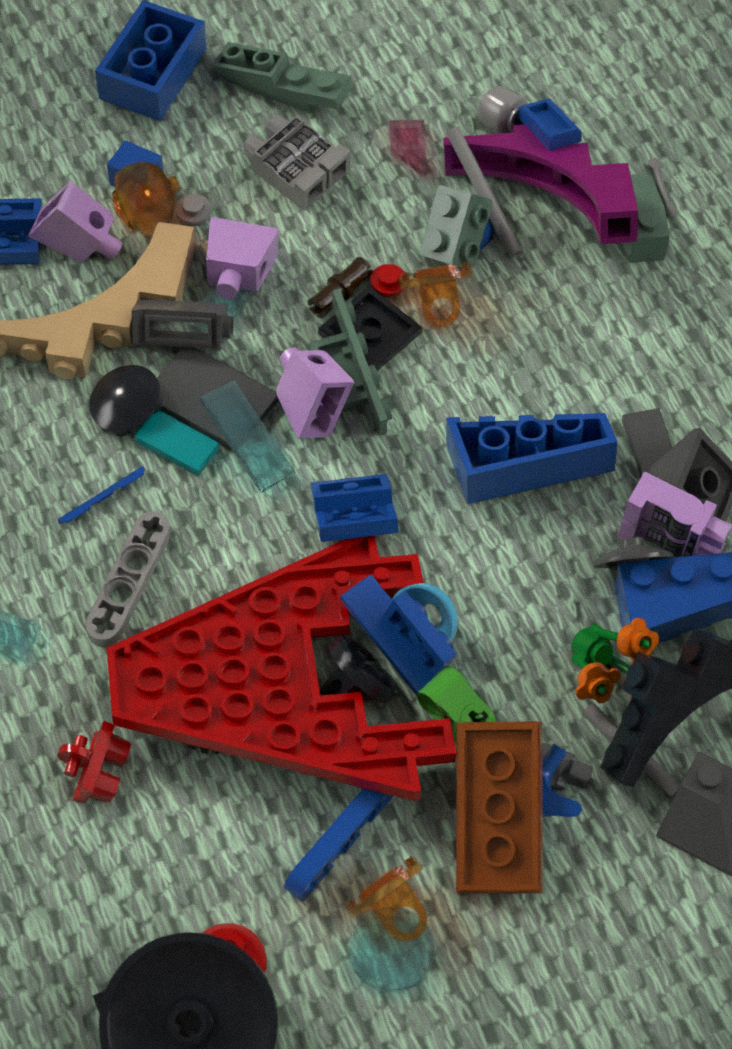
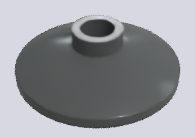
[593,537,673,568]

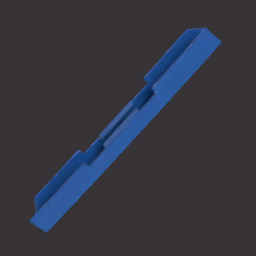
[58,466,145,524]

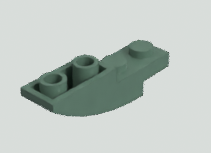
[212,42,353,114]

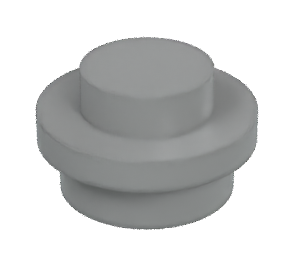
[175,194,212,226]

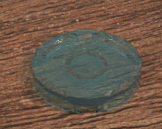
[349,907,434,994]

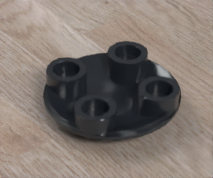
[89,365,163,437]

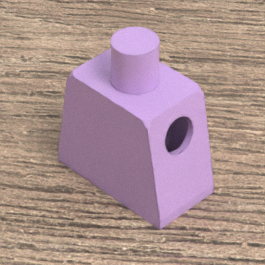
[29,181,123,261]
[206,217,279,300]
[276,348,354,439]

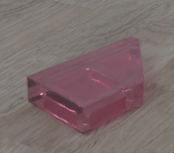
[389,120,427,177]

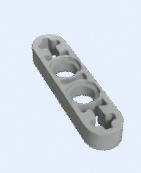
[85,511,171,647]

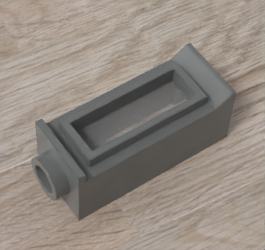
[132,299,234,351]

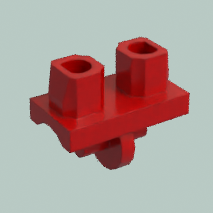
[57,721,132,803]

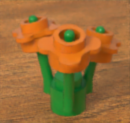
[571,618,659,704]

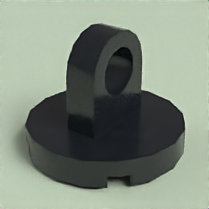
[320,636,397,704]

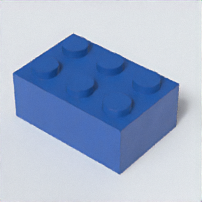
[95,0,207,121]

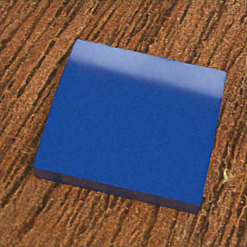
[0,198,43,265]
[311,474,399,542]

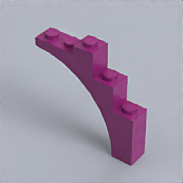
[443,125,638,244]

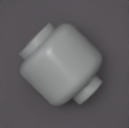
[478,86,528,134]

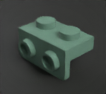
[419,185,492,270]

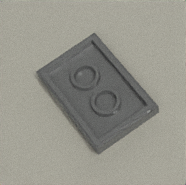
[157,347,279,453]

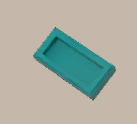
[134,411,219,476]

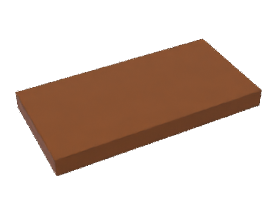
[456,721,543,894]

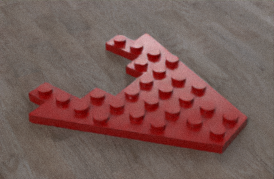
[107,536,457,801]

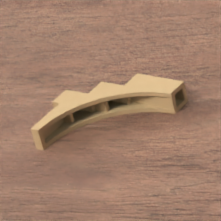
[0,222,196,380]

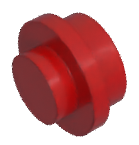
[371,264,407,297]

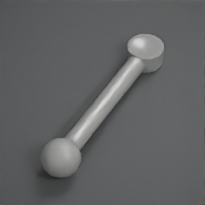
[647,158,676,217]

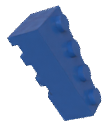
[446,413,617,504]
[614,552,732,643]

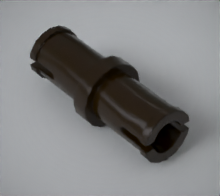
[307,257,373,318]

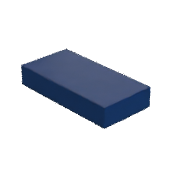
[518,98,581,151]

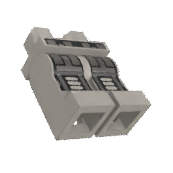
[243,114,351,211]

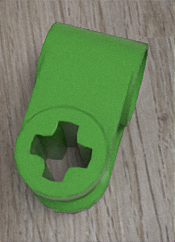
[417,666,496,743]

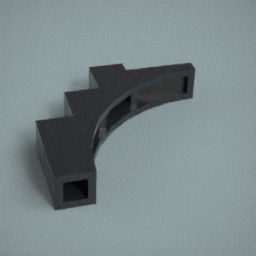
[600,627,732,787]

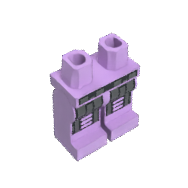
[618,471,732,557]

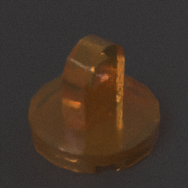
[112,161,182,235]
[399,263,473,327]
[344,856,428,941]

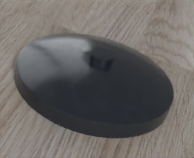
[99,932,279,1049]

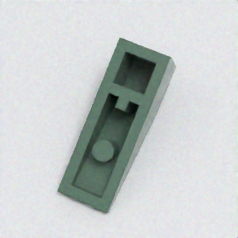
[626,174,670,262]

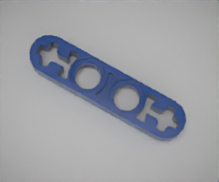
[284,788,394,902]

